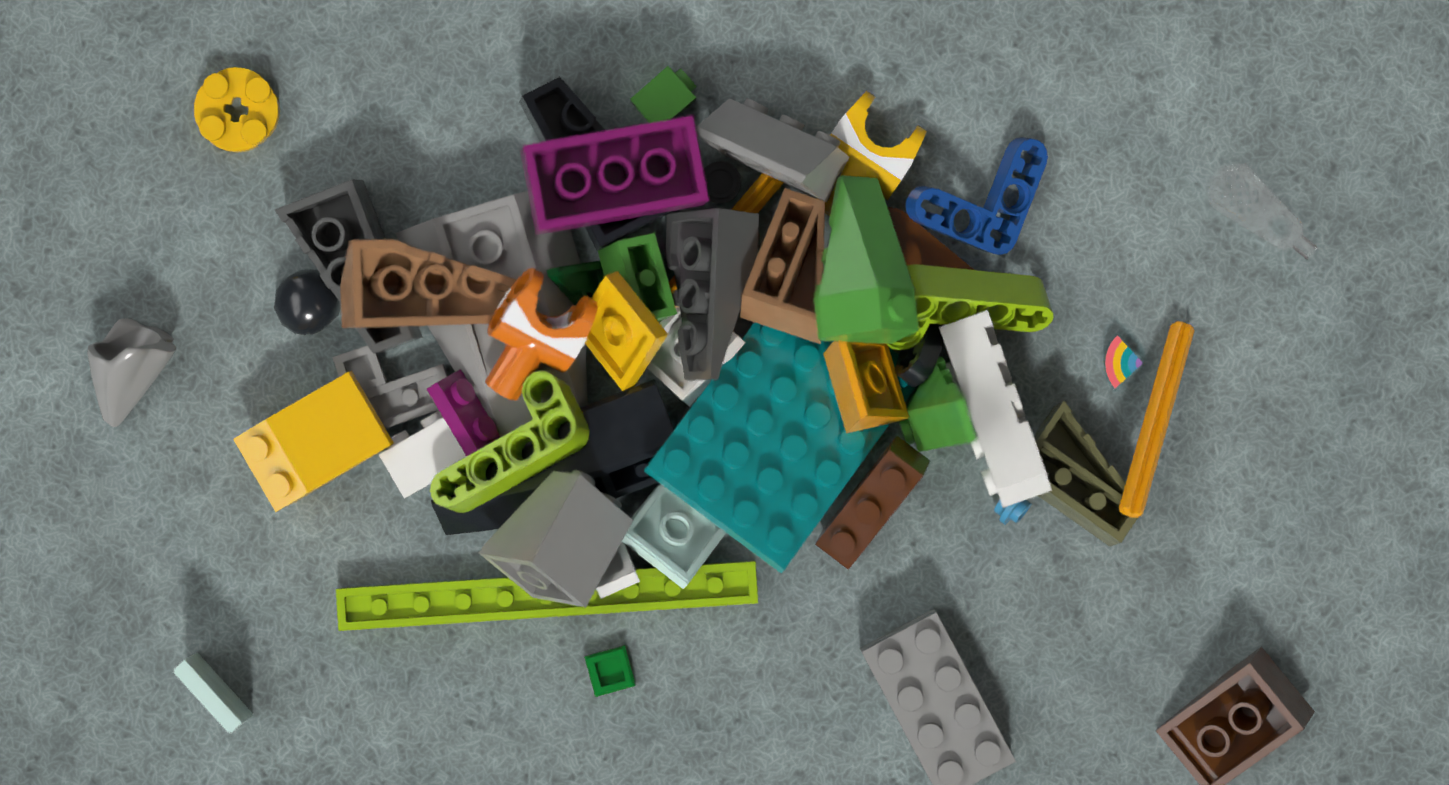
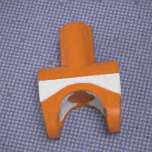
[485,267,598,401]

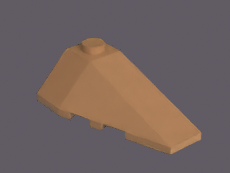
[340,240,517,328]

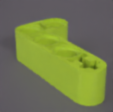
[887,264,1054,350]
[430,371,589,513]

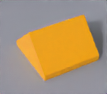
[823,341,909,433]

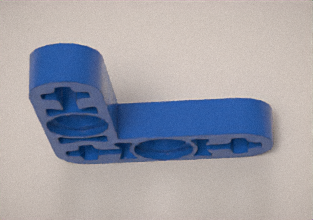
[905,137,1048,255]

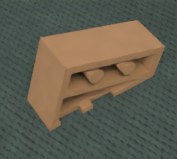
[740,188,825,344]

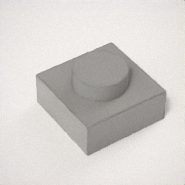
[332,345,387,391]

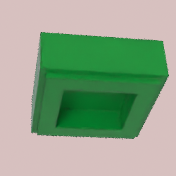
[584,645,636,697]

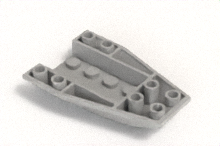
[396,191,588,437]

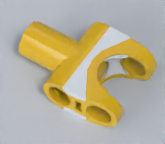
[817,91,927,216]

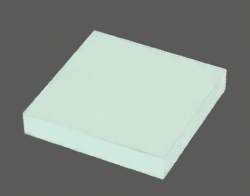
[622,483,726,589]
[173,652,253,733]

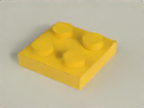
[585,271,668,391]

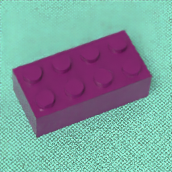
[520,116,709,235]

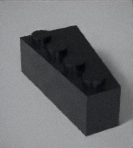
[519,77,672,251]

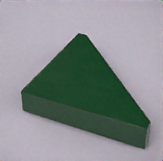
[547,260,604,305]

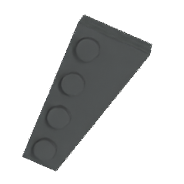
[275,179,423,354]

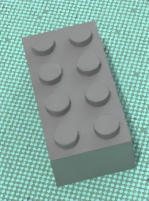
[860,609,1016,785]

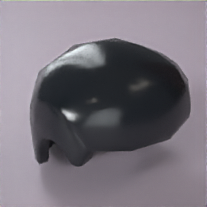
[274,269,341,335]

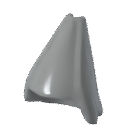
[87,318,176,427]

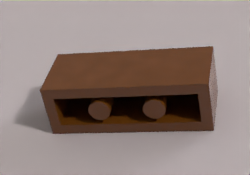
[815,436,930,570]

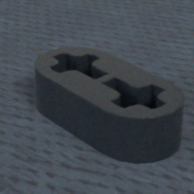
[894,323,944,387]

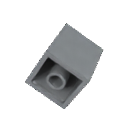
[479,470,633,607]

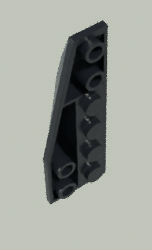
[431,379,674,535]

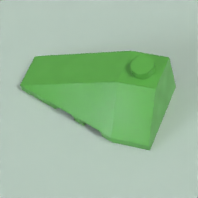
[814,175,919,344]
[899,356,977,452]

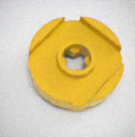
[194,67,280,152]

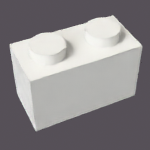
[379,411,466,498]

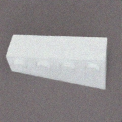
[939,310,1052,507]

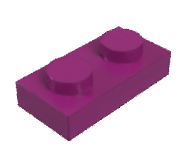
[427,369,501,457]

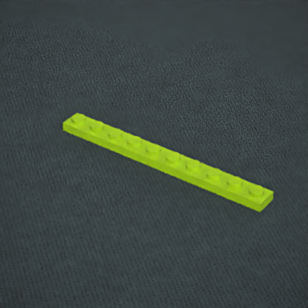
[336,561,758,631]

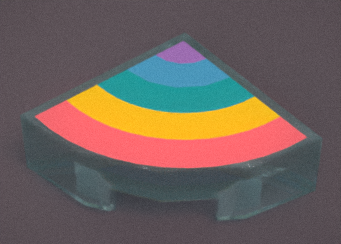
[1103,332,1146,392]

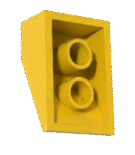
[233,370,394,512]

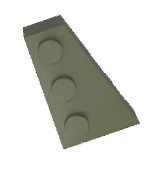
[1033,401,1137,547]

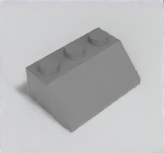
[695,98,849,202]

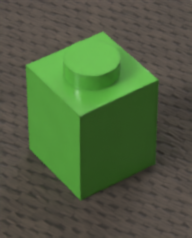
[630,66,697,123]

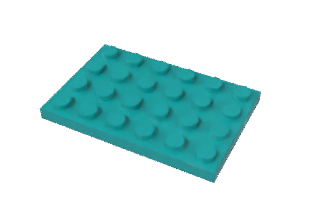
[644,322,916,573]

